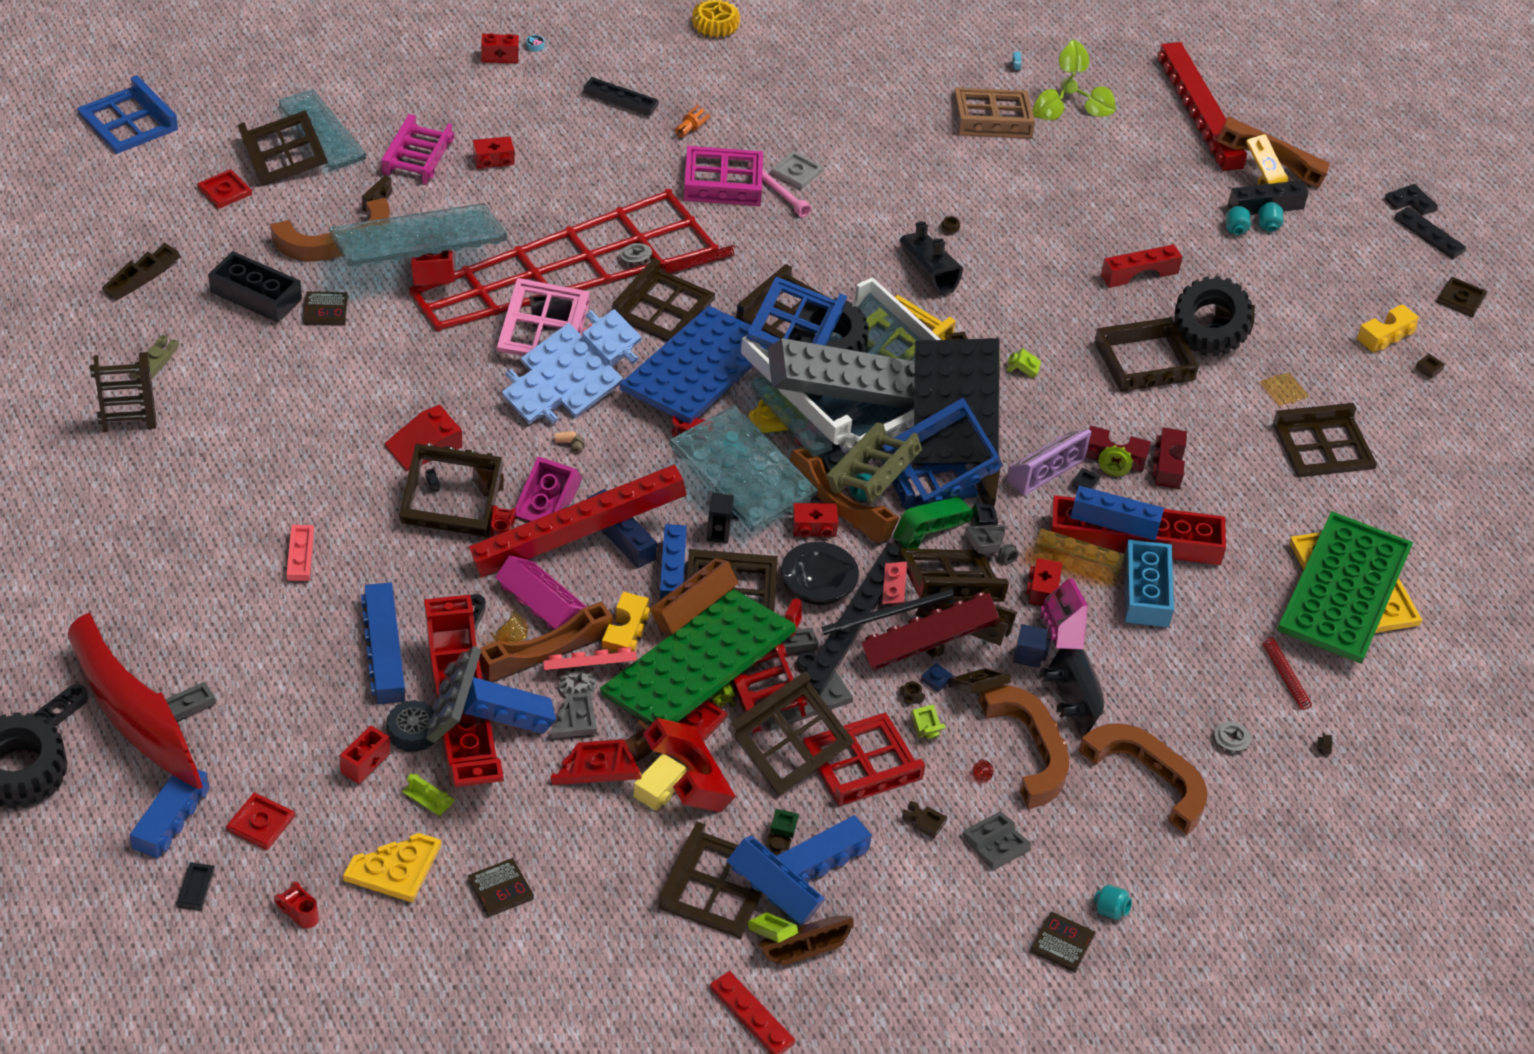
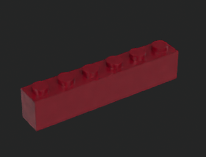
[861,592,1001,671]

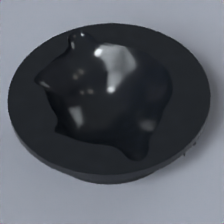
[781,542,859,605]

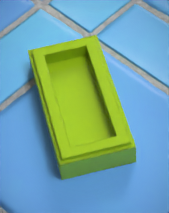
[747,912,798,943]

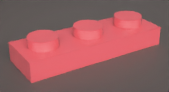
[287,525,314,581]

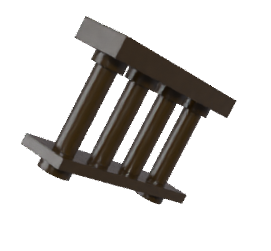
[90,352,156,432]
[916,594,1018,646]

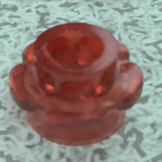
[973,759,994,782]

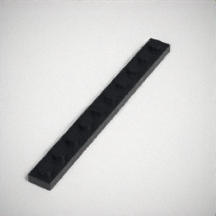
[806,543,901,695]

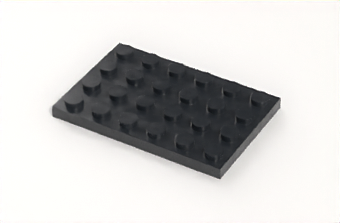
[913,338,1000,465]

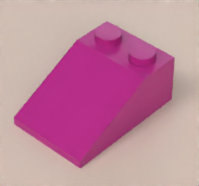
[515,456,582,522]

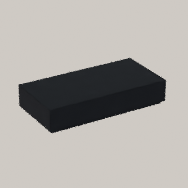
[177,862,215,911]

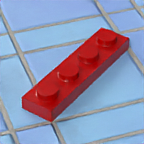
[710,970,796,1054]

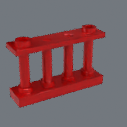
[732,644,808,733]

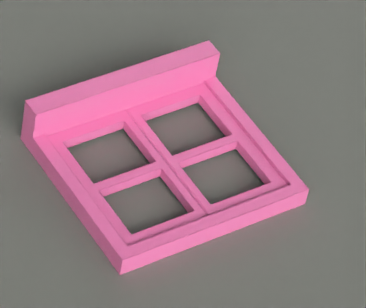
[497,278,590,356]

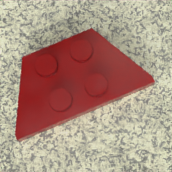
[550,739,642,785]

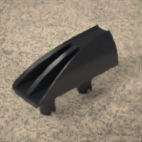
[899,221,963,296]
[1039,648,1104,737]

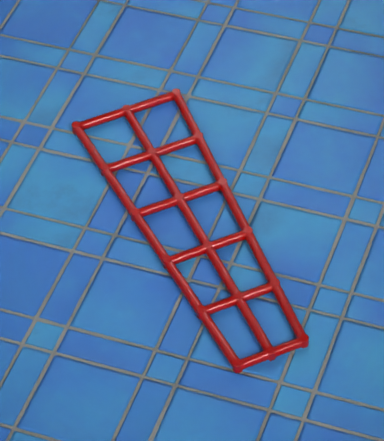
[409,188,719,332]

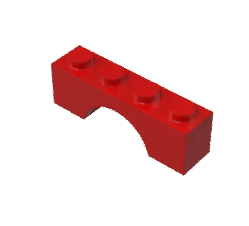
[1101,244,1183,288]

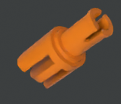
[674,104,710,138]

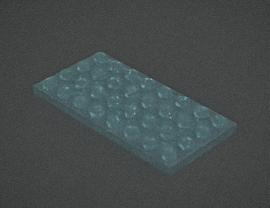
[329,203,507,267]

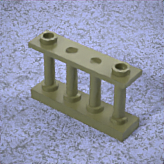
[826,422,922,503]

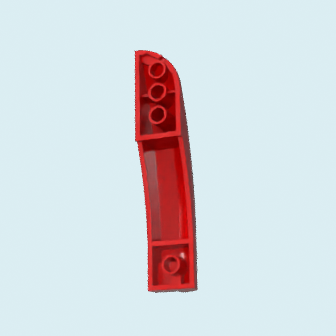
[68,612,203,790]

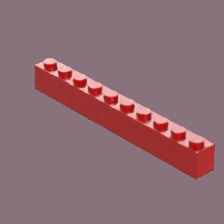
[1157,42,1247,171]
[468,464,687,578]

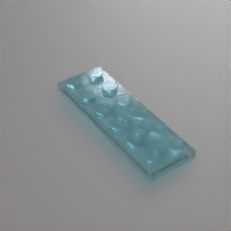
[279,89,366,171]

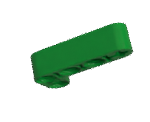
[893,497,974,549]

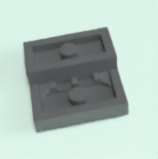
[963,811,1031,870]

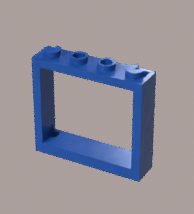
[893,398,1003,504]

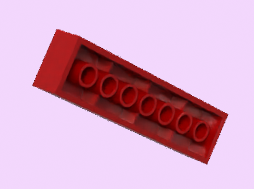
[1049,495,1226,565]

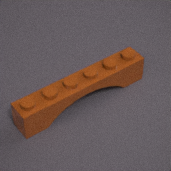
[1217,116,1330,188]
[784,447,899,543]
[479,601,613,682]

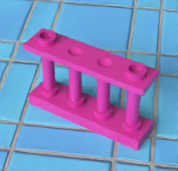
[381,114,455,185]

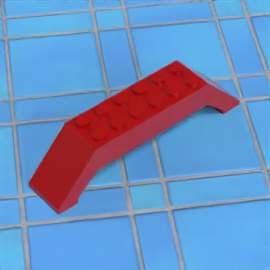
[424,594,504,787]

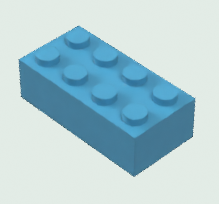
[1124,540,1174,627]

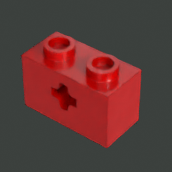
[481,33,519,64]
[473,136,515,169]
[792,503,838,538]
[1026,558,1063,606]
[339,725,390,784]

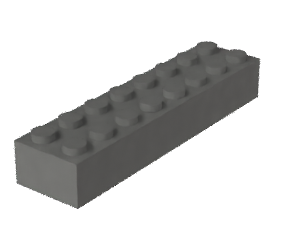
[768,338,915,410]

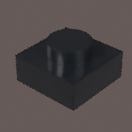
[1072,468,1101,489]
[972,503,999,526]

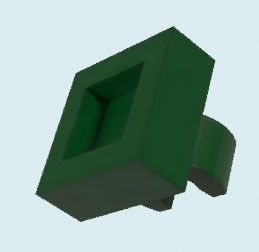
[770,809,799,838]

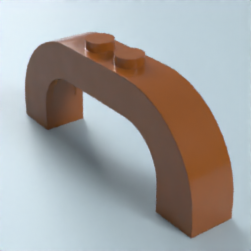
[270,198,390,261]
[978,685,1070,809]
[1079,723,1207,835]

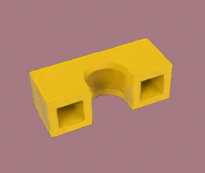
[1357,304,1419,353]
[602,591,651,654]

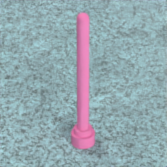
[747,161,811,218]

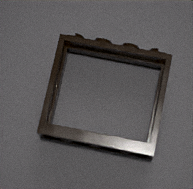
[1094,317,1199,392]
[399,443,503,537]

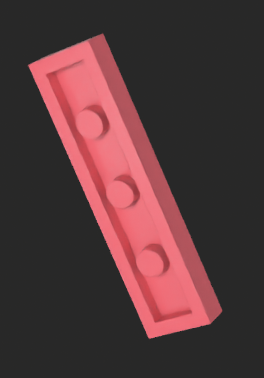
[543,647,637,670]

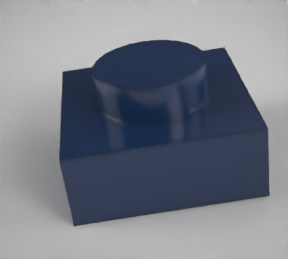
[921,663,954,693]

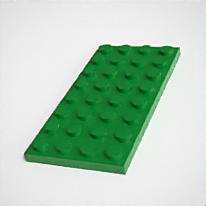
[1277,511,1413,664]
[600,589,796,726]

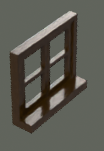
[237,110,328,186]
[612,258,716,342]
[736,264,827,339]
[1273,403,1377,477]
[898,548,1009,602]
[687,549,778,612]
[728,671,855,797]
[659,821,763,939]

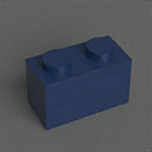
[1013,624,1051,668]

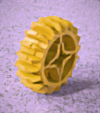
[692,0,740,39]

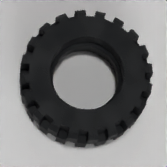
[1175,276,1253,356]
[789,297,869,353]
[0,712,67,808]

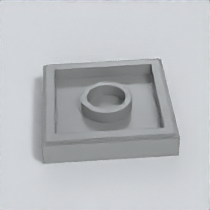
[770,151,824,190]

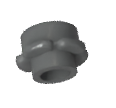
[999,544,1019,564]

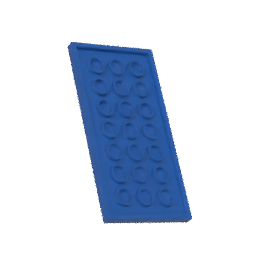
[619,306,770,424]

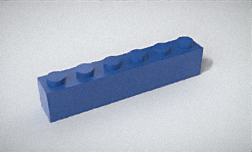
[361,582,405,704]

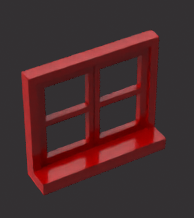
[802,712,926,807]

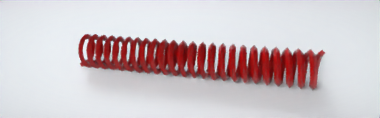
[662,245,736,274]
[1262,638,1312,710]

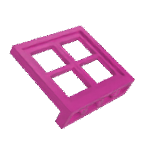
[684,146,763,206]

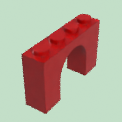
[643,718,736,812]

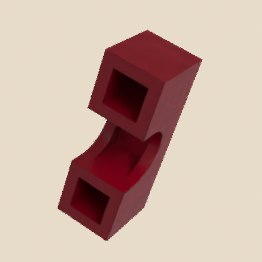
[1086,425,1151,472]
[1152,427,1187,489]

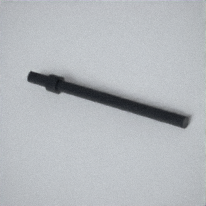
[821,589,954,635]

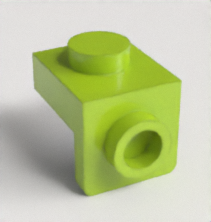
[1007,348,1041,378]
[910,704,946,740]

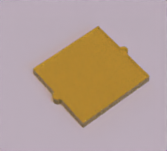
[1261,372,1309,406]

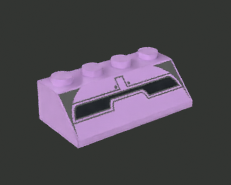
[1007,429,1091,496]

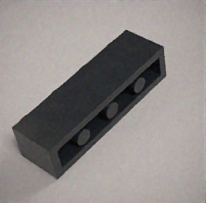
[1228,180,1309,215]

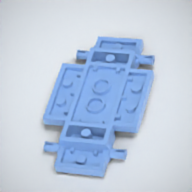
[502,309,641,424]

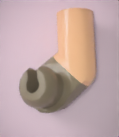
[555,431,585,453]

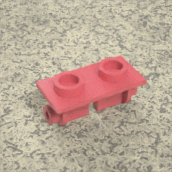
[882,562,907,606]

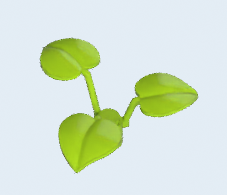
[1032,39,1116,120]

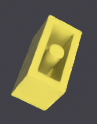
[633,754,686,811]

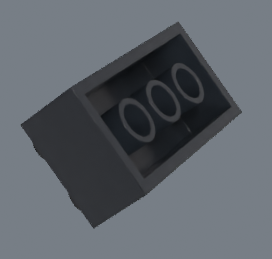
[208,251,302,322]

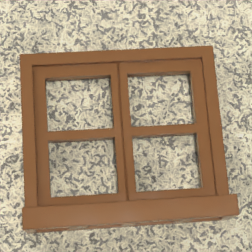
[954,88,1035,139]

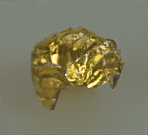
[490,611,528,642]

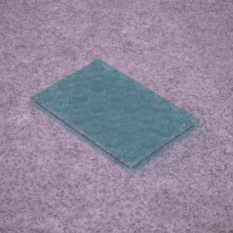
[669,405,818,532]

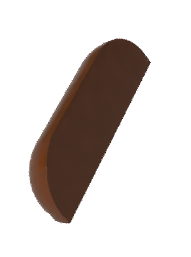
[759,915,854,965]

